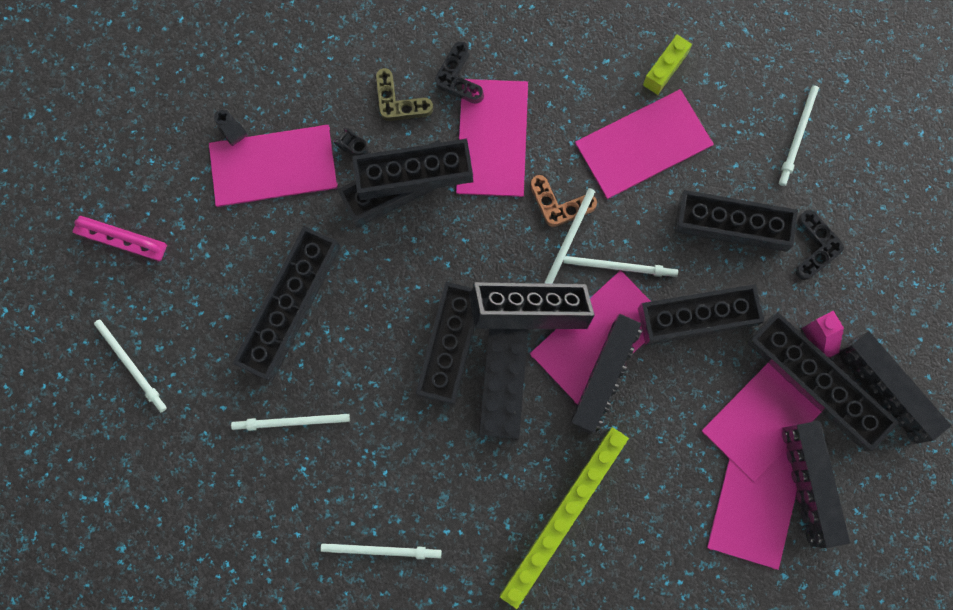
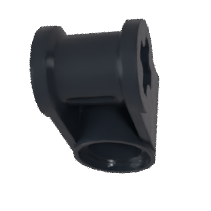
[214,110,248,146]
[334,127,370,156]

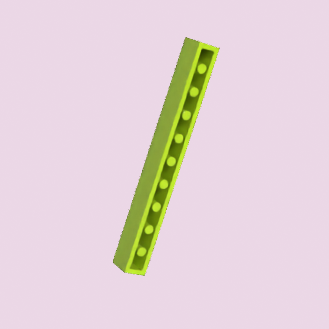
[500,427,629,609]

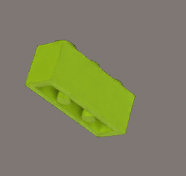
[643,35,692,95]

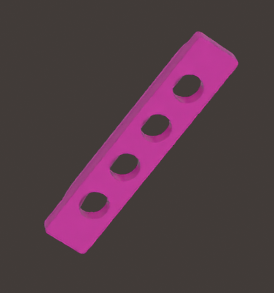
[73,216,167,261]

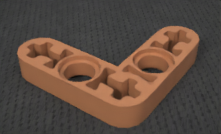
[531,175,597,227]

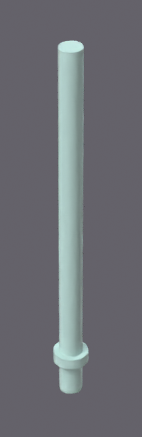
[544,188,595,284]

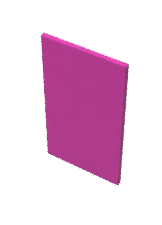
[456,79,528,197]
[575,89,714,199]
[209,125,338,207]
[530,270,651,405]
[702,363,821,482]
[707,449,797,570]

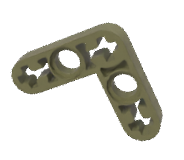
[376,68,433,121]

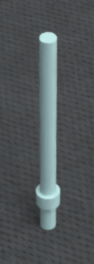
[779,86,819,186]
[563,256,678,277]
[94,320,167,413]
[231,414,350,431]
[321,544,441,559]

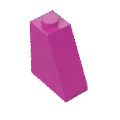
[802,311,844,358]

